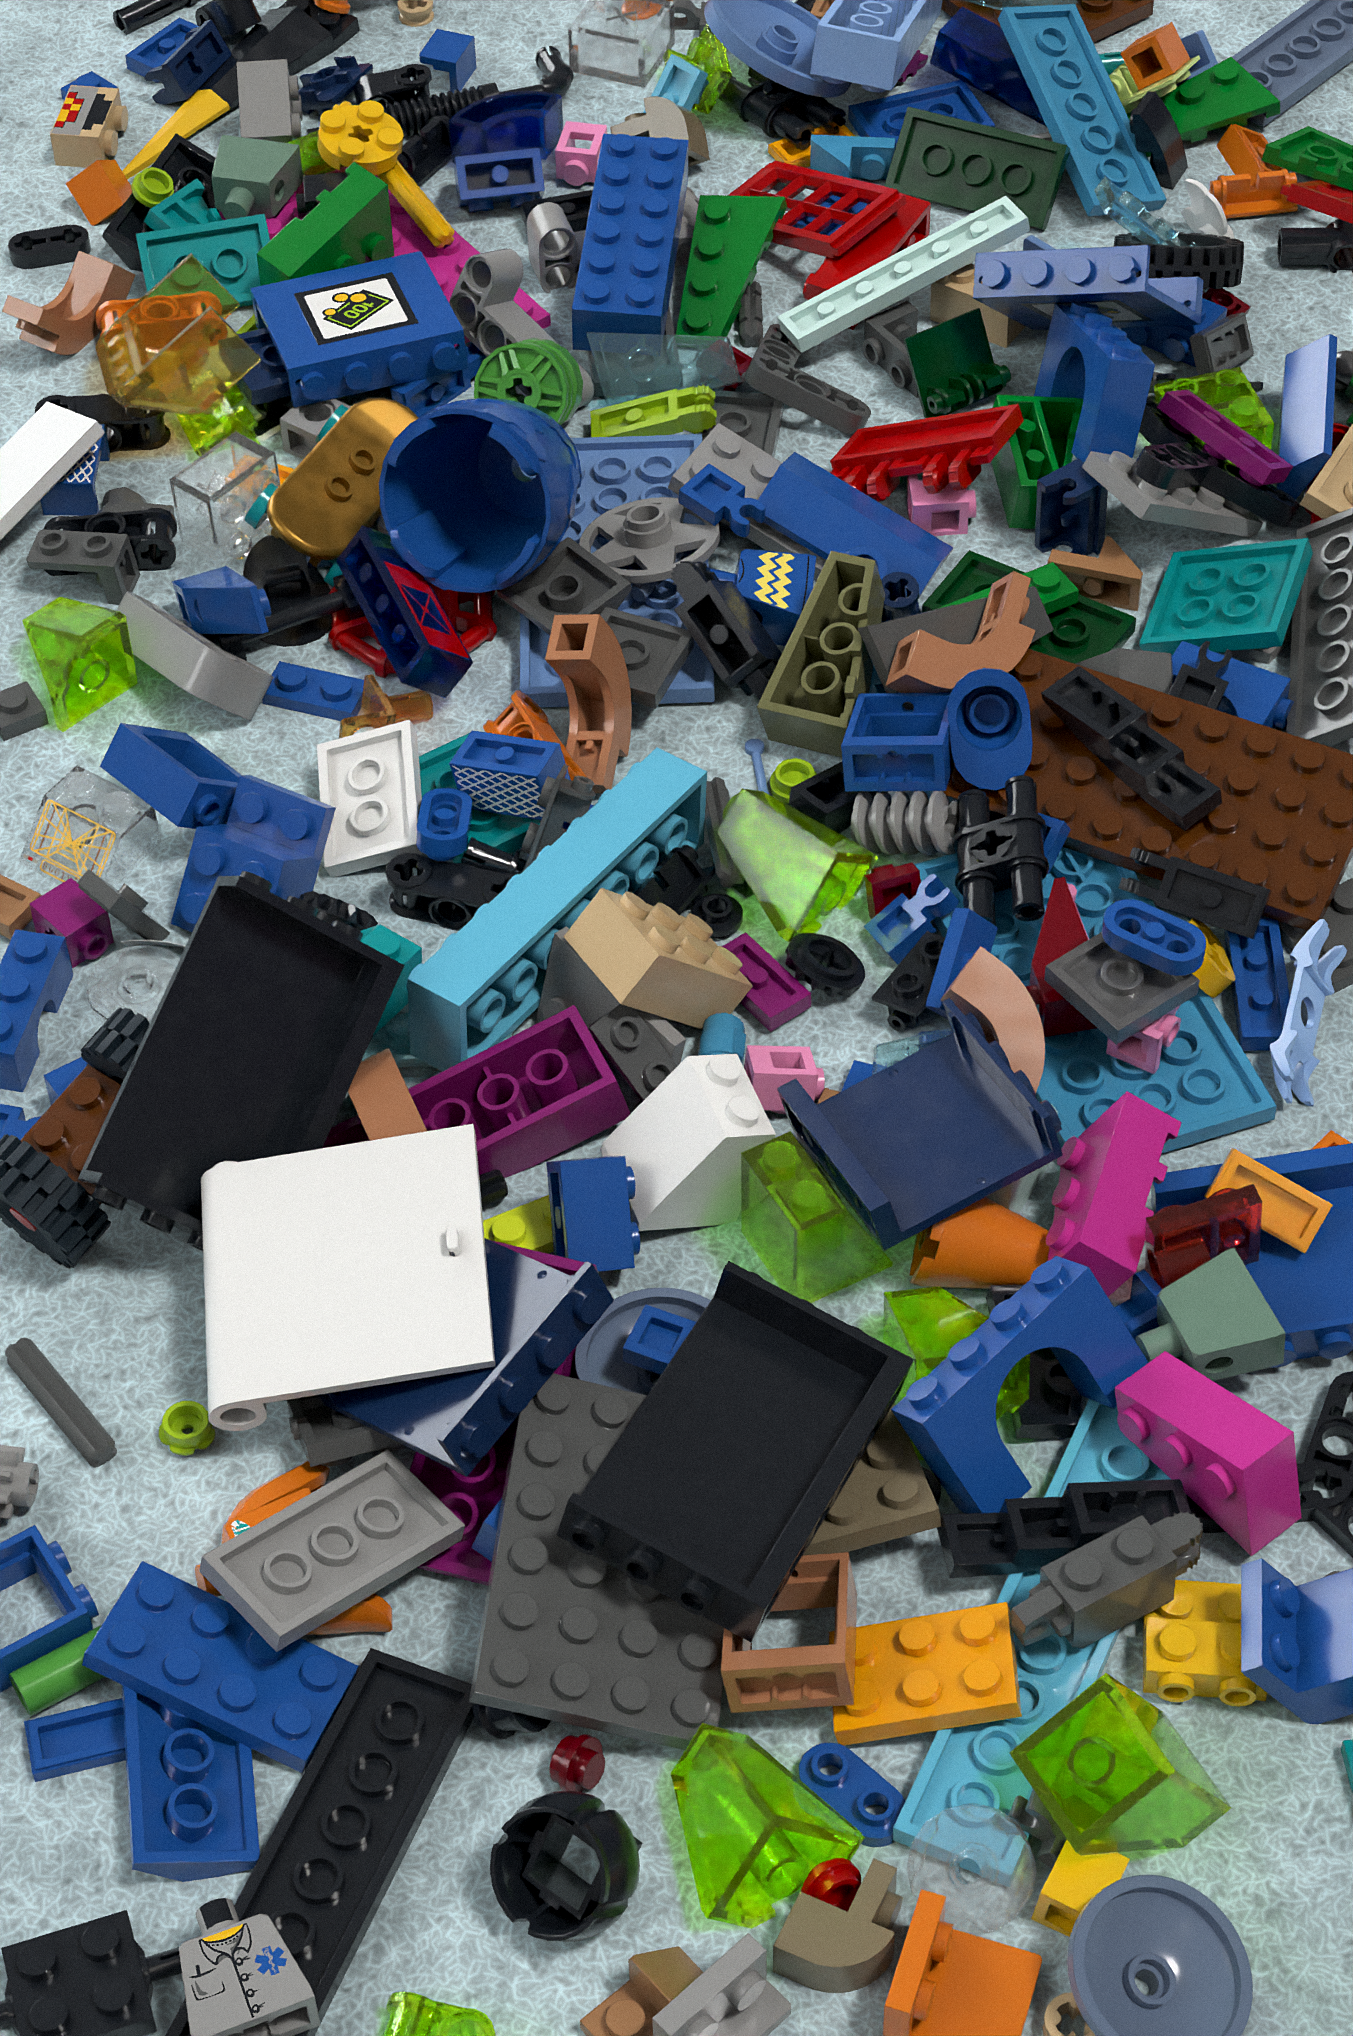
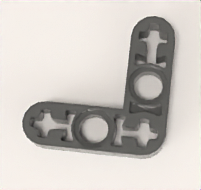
[745,324,871,435]

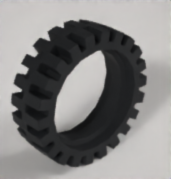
[1114,231,1244,289]

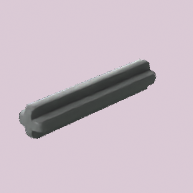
[705,777,747,888]
[5,1337,117,1467]

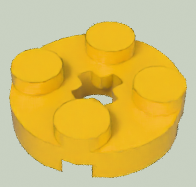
[317,100,404,175]

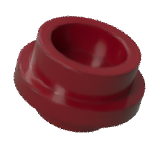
[549,1734,605,1793]

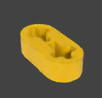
[1188,918,1236,998]

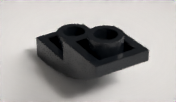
[1130,91,1188,190]

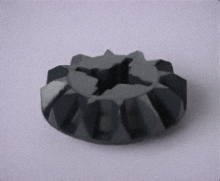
[299,891,378,931]
[785,933,865,997]

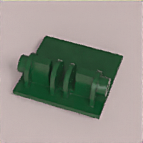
[903,308,1011,418]

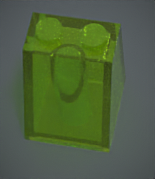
[741,1131,893,1303]
[1009,1673,1232,1856]

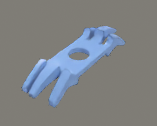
[1270,919,1347,1107]

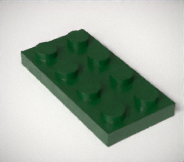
[884,107,1070,231]
[922,550,1136,664]

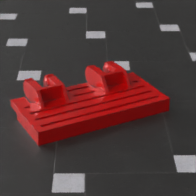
[830,404,1024,502]

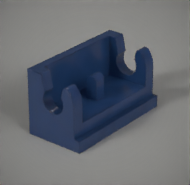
[144,20,232,105]
[1035,458,1108,556]

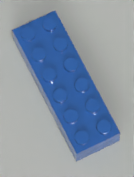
[572,134,689,356]

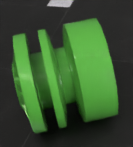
[474,338,583,426]

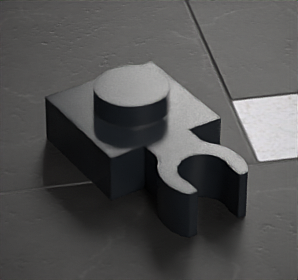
[1168,641,1232,710]

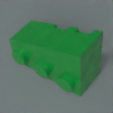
[256,162,394,286]
[991,395,1084,529]

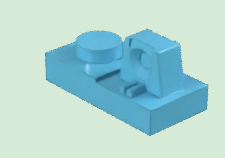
[643,54,709,113]

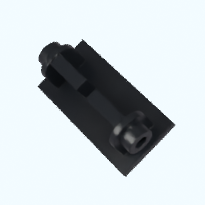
[397,115,464,186]
[634,845,716,915]
[872,931,945,1032]

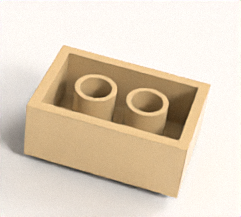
[563,888,753,1030]

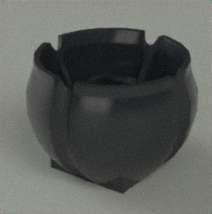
[490,1790,643,1942]

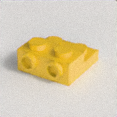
[1143,1580,1267,1707]

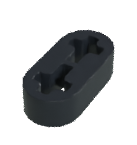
[8,225,91,269]

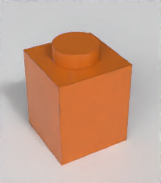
[1120,22,1190,90]

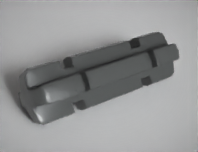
[739,281,763,348]

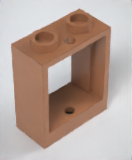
[721,1552,857,1713]

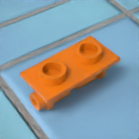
[1209,169,1298,219]

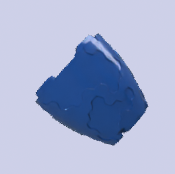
[379,398,582,593]

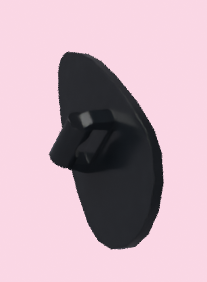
[243,535,332,647]

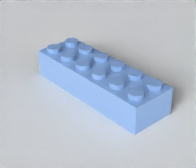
[810,0,943,93]

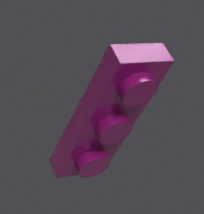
[1157,389,1293,486]

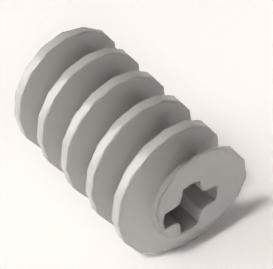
[851,791,960,855]

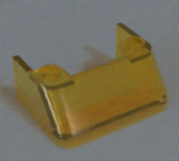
[96,253,261,415]

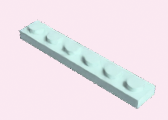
[777,196,1030,353]

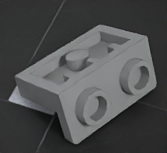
[652,1933,791,2036]

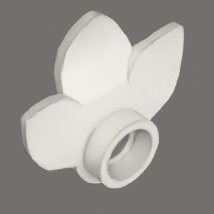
[1181,179,1235,239]

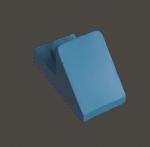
[810,135,895,180]

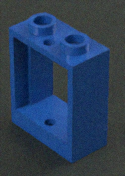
[841,692,954,791]
[99,723,241,829]
[0,1525,99,1693]

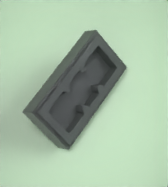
[1189,312,1254,381]
[77,869,170,941]

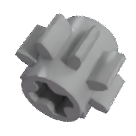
[0,1445,39,1520]

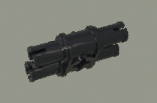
[716,67,846,150]
[953,775,1049,926]

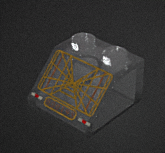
[19,765,161,888]

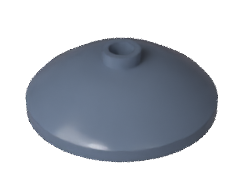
[575,1288,711,1396]
[1067,1874,1253,2036]

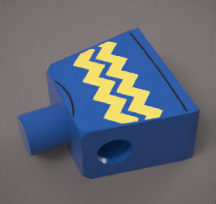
[710,549,816,646]

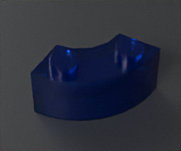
[449,91,563,163]

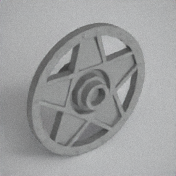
[579,497,720,583]

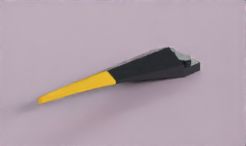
[122,0,360,179]

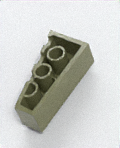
[757,551,885,758]

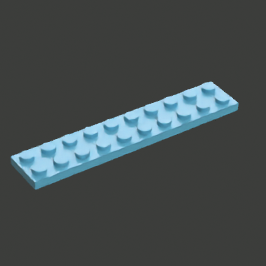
[893,1399,1171,1887]

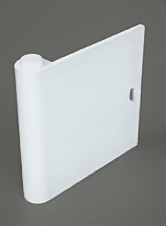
[201,1124,495,1431]

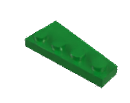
[1127,57,1280,157]
[1262,126,1353,191]
[675,195,787,350]

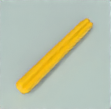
[332,101,455,248]

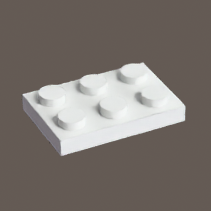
[317,720,424,877]

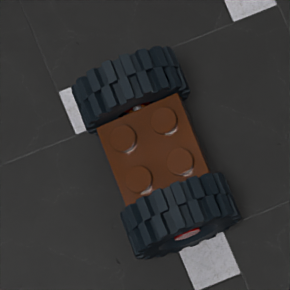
[0,1007,150,1268]

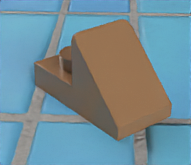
[1047,536,1143,611]
[580,1946,704,2036]

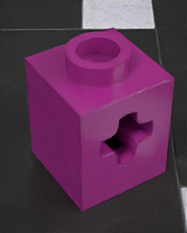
[29,878,114,968]

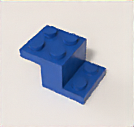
[171,775,336,932]
[1241,1558,1353,1724]

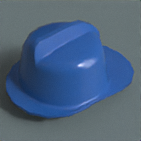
[948,668,1033,790]

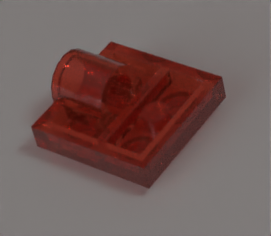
[1145,1184,1262,1289]

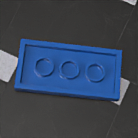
[82,1561,359,1773]

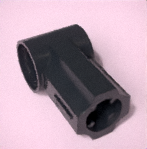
[1277,219,1353,273]

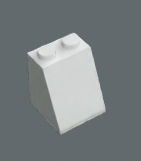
[600,1054,776,1231]

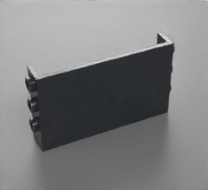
[77,871,405,1251]
[557,1261,914,1642]

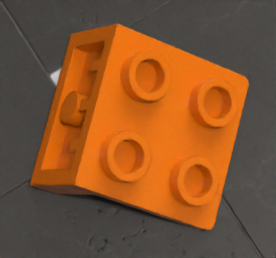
[883,1889,1042,2036]

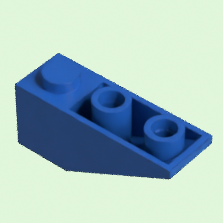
[172,566,271,634]

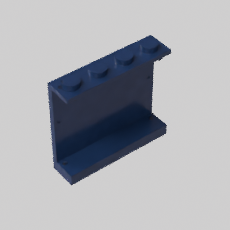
[777,998,1063,1251]
[319,1238,614,1477]

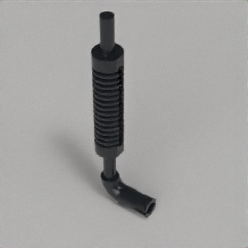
[306,46,574,146]

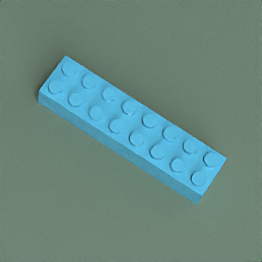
[406,748,707,1072]

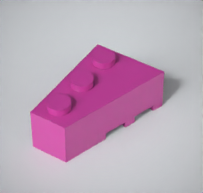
[1046,1091,1182,1297]
[1115,1351,1302,1556]

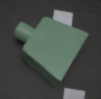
[212,135,303,219]
[1136,1247,1286,1381]

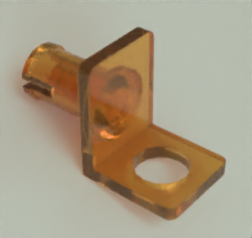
[339,674,433,739]

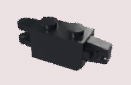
[671,561,782,700]

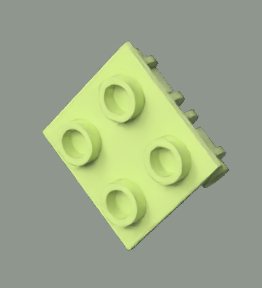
[1109,55,1201,114]

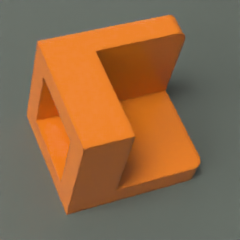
[65,160,132,226]

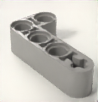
[527,202,694,293]
[449,248,594,408]
[105,591,274,720]

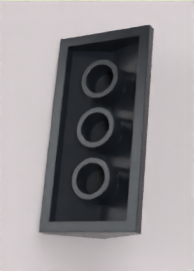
[102,133,219,272]

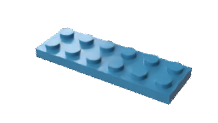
[998,4,1167,216]

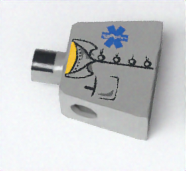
[179,1898,321,2036]

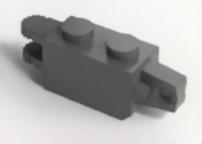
[1010,1511,1203,1648]

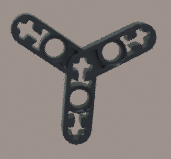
[1132,397,1300,527]
[1185,1371,1353,1558]

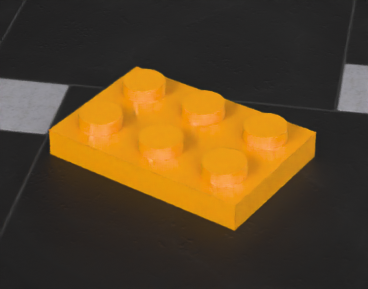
[829,1602,1022,1746]

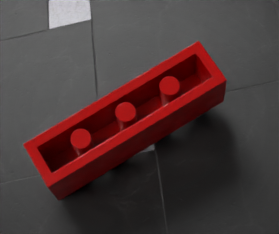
[803,193,931,330]

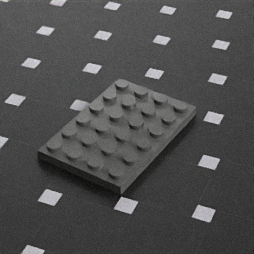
[469,1373,724,1755]

